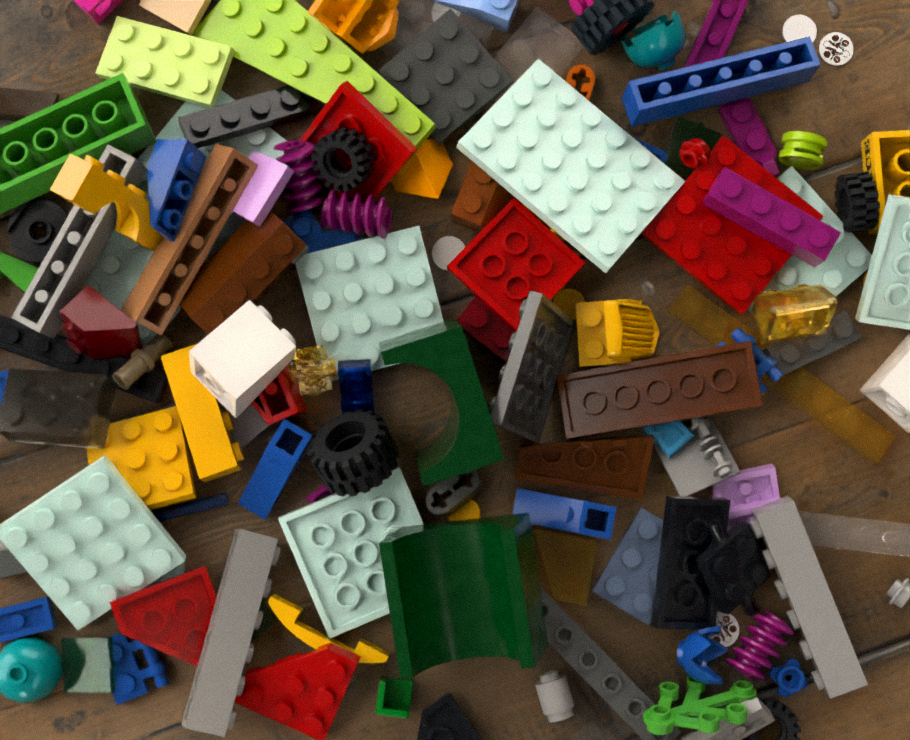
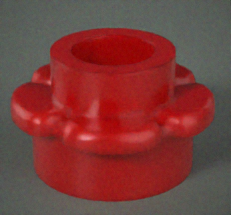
[679,138,710,169]

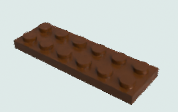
[556,341,763,440]

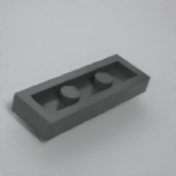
[762,310,861,376]

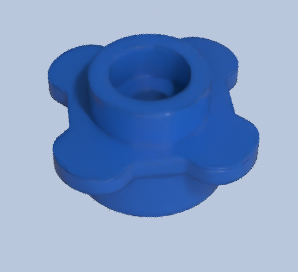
[769,658,808,697]

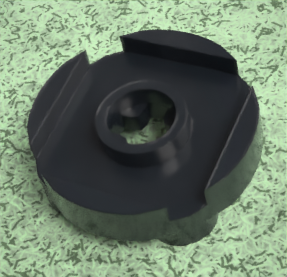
[7,200,68,264]

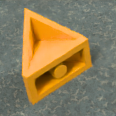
[391,138,453,199]

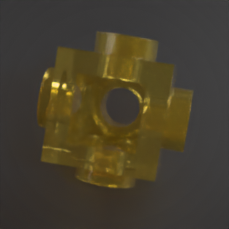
[288,345,336,396]

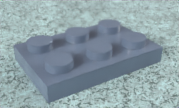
[591,507,663,625]

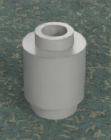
[535,670,575,722]

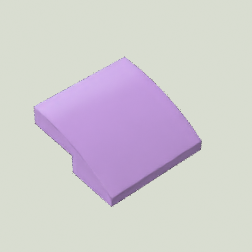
[232,151,294,227]
[711,464,780,538]

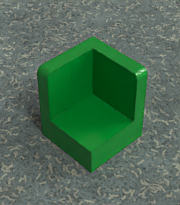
[375,675,414,718]

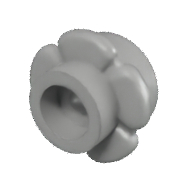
[886,578,910,609]

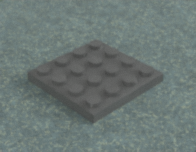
[488,291,576,443]

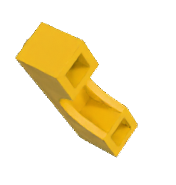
[50,154,163,252]

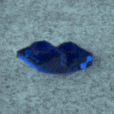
[338,359,375,415]

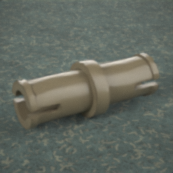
[112,334,173,390]

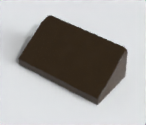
[0,88,59,121]

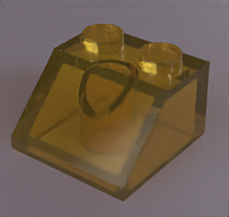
[752,284,838,344]

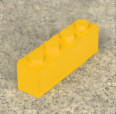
[161,343,244,482]

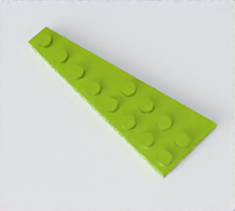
[193,0,437,149]

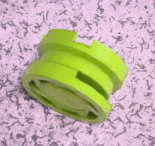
[778,131,827,170]

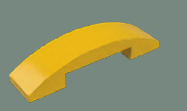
[268,594,390,663]

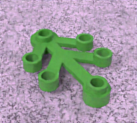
[643,675,757,735]

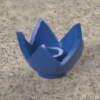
[677,626,729,684]

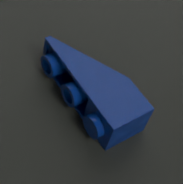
[147,139,206,242]
[238,419,313,520]
[512,488,617,540]

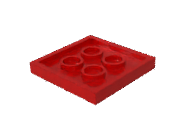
[299,81,418,203]
[447,198,586,332]

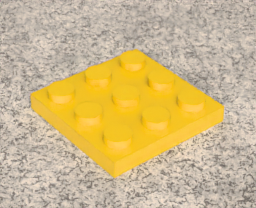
[84,406,197,510]

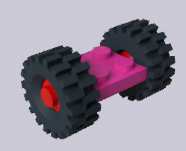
[568,0,655,56]

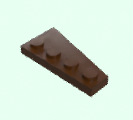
[515,434,655,500]

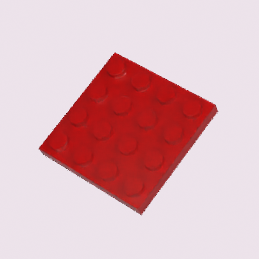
[641,136,823,316]

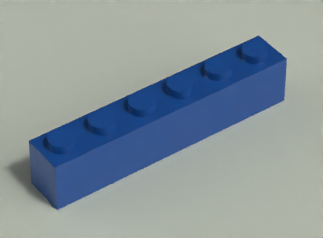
[621,36,821,127]

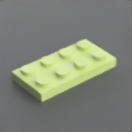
[96,16,235,108]

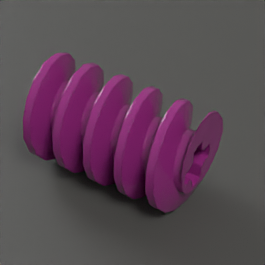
[273,141,325,212]
[321,189,393,239]
[725,608,795,681]

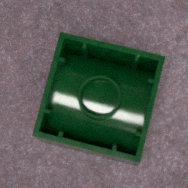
[379,318,504,486]
[379,513,549,679]

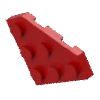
[109,566,216,666]
[234,643,361,740]

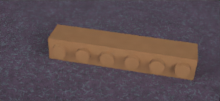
[121,144,258,336]

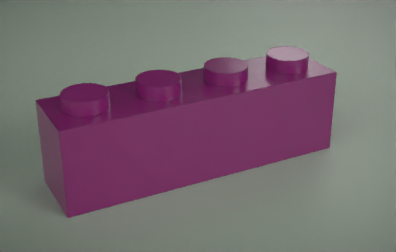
[701,167,841,268]

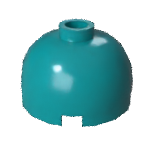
[620,11,686,71]
[0,636,63,703]

